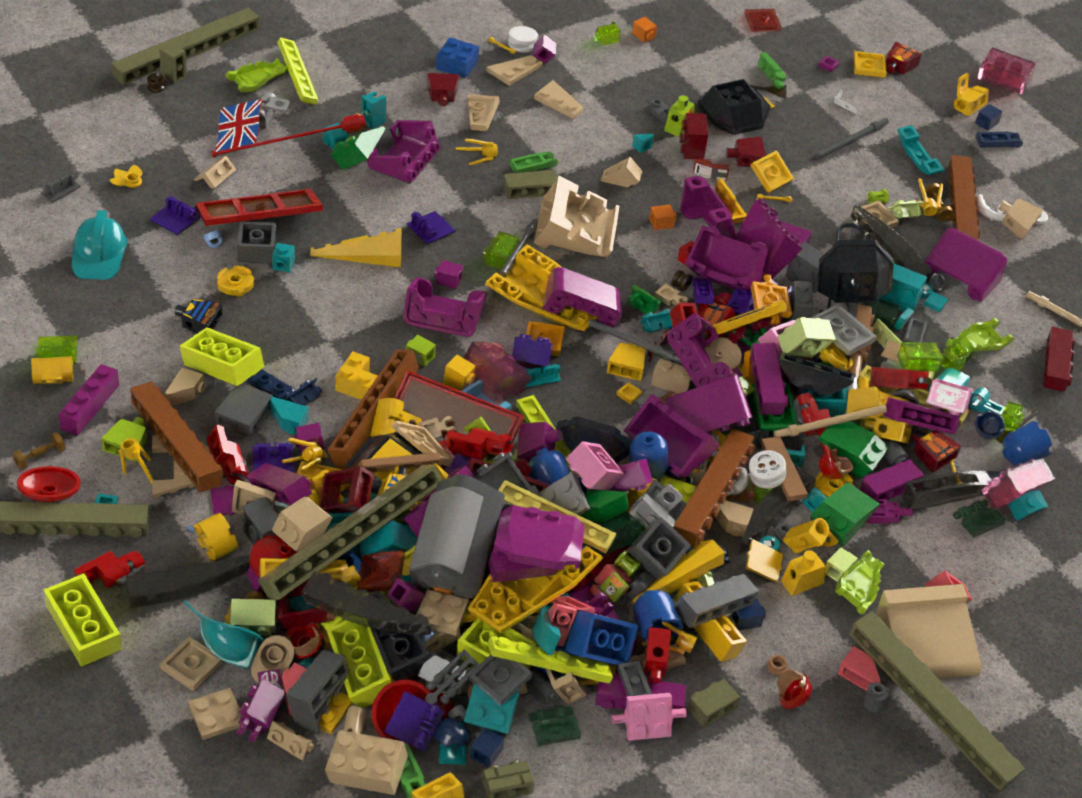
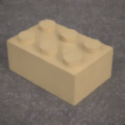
[325,730,408,795]

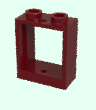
[318,466,374,514]
[276,573,335,630]

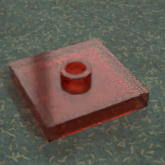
[744,9,782,32]
[357,550,405,594]

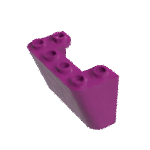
[366,120,440,184]
[680,176,738,241]
[736,198,803,279]
[542,267,621,328]
[668,313,743,388]
[664,375,753,436]

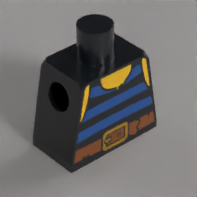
[175,298,223,334]

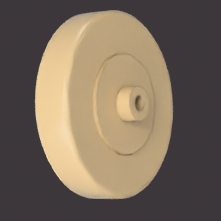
[705,337,742,370]

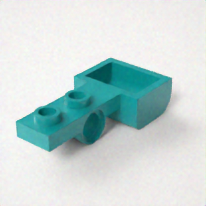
[928,368,1007,417]

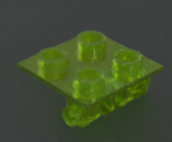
[36,335,78,364]

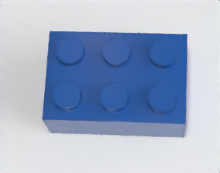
[564,609,638,665]

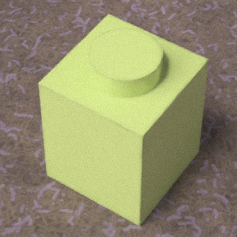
[825,548,858,582]

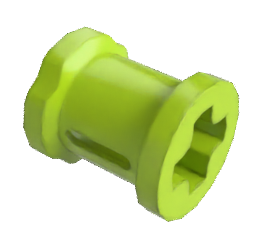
[867,189,889,204]
[613,550,641,578]

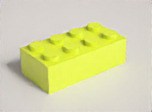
[179,327,265,386]
[44,574,122,667]
[326,611,395,708]

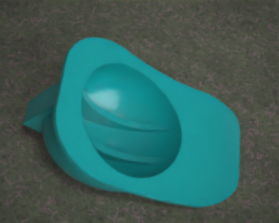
[72,210,128,280]
[184,599,264,670]

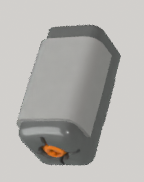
[409,475,512,599]

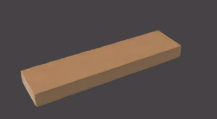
[761,436,808,501]
[356,452,441,473]

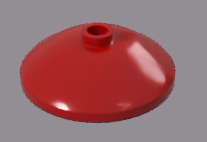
[17,466,81,503]
[249,535,297,577]
[371,680,437,747]

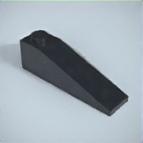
[359,590,430,681]

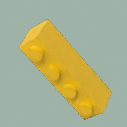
[673,581,747,662]

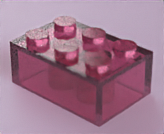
[978,47,1036,94]
[463,341,531,395]
[982,458,1055,511]

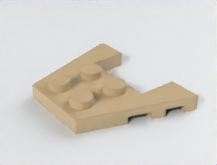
[152,436,210,498]

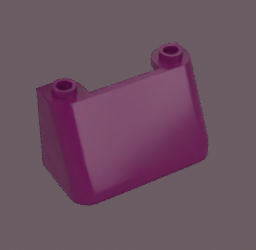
[685,225,768,292]
[920,228,1007,302]
[403,277,487,337]
[624,394,720,478]

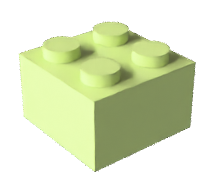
[778,317,836,358]
[230,599,277,637]

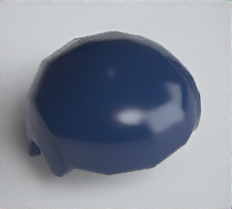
[975,411,1005,440]
[433,718,469,748]

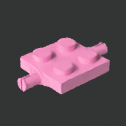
[611,693,686,741]

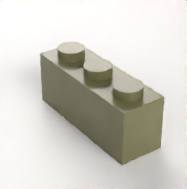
[503,170,557,200]

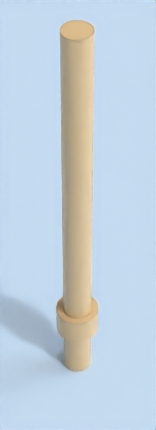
[1026,291,1082,327]
[773,405,887,437]

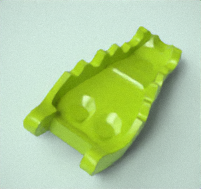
[225,58,288,93]
[946,318,1014,356]
[835,550,885,614]

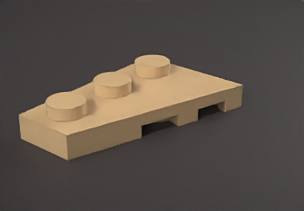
[486,55,543,86]
[534,80,584,119]
[467,94,500,131]
[391,420,453,467]

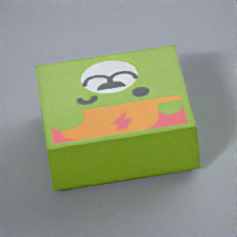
[599,572,630,602]

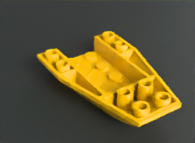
[485,244,599,331]
[468,546,603,633]

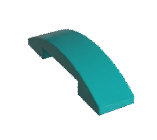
[897,125,944,175]
[532,604,561,656]

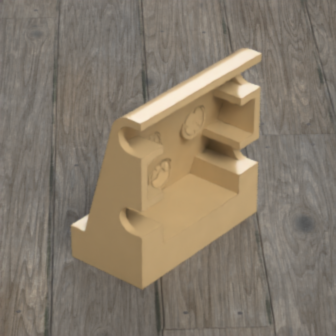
[534,176,619,257]
[876,584,981,679]

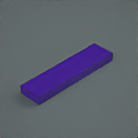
[693,278,714,305]

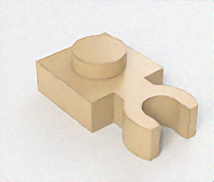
[655,283,689,306]
[418,416,455,439]

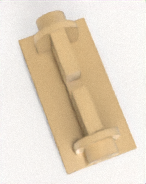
[267,721,314,761]

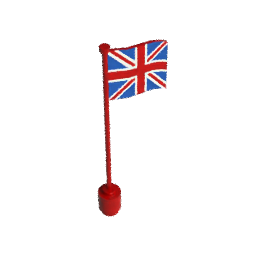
[211,99,366,158]

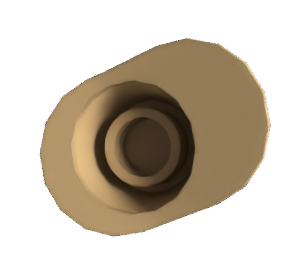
[251,635,294,683]

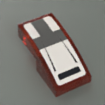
[693,159,729,181]

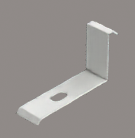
[834,90,858,114]

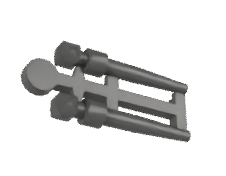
[426,649,480,704]

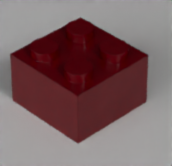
[679,113,709,160]

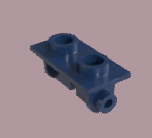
[284,378,322,406]

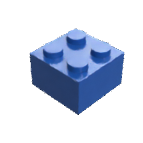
[436,37,479,78]

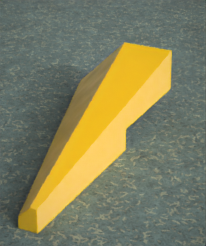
[310,228,402,268]
[631,540,725,606]

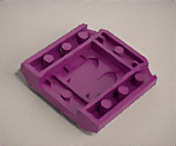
[493,505,585,570]

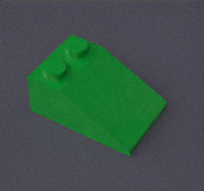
[331,126,385,170]
[748,382,799,431]
[818,415,889,479]
[811,482,880,547]

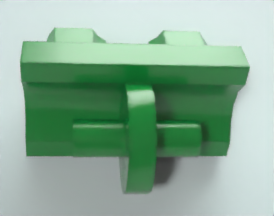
[627,285,661,314]

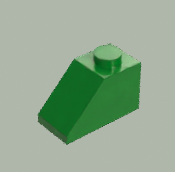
[582,489,629,523]

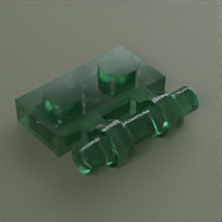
[953,499,1006,538]
[529,706,581,746]

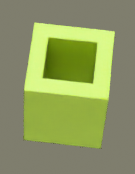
[405,335,436,367]

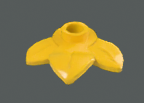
[110,165,142,188]

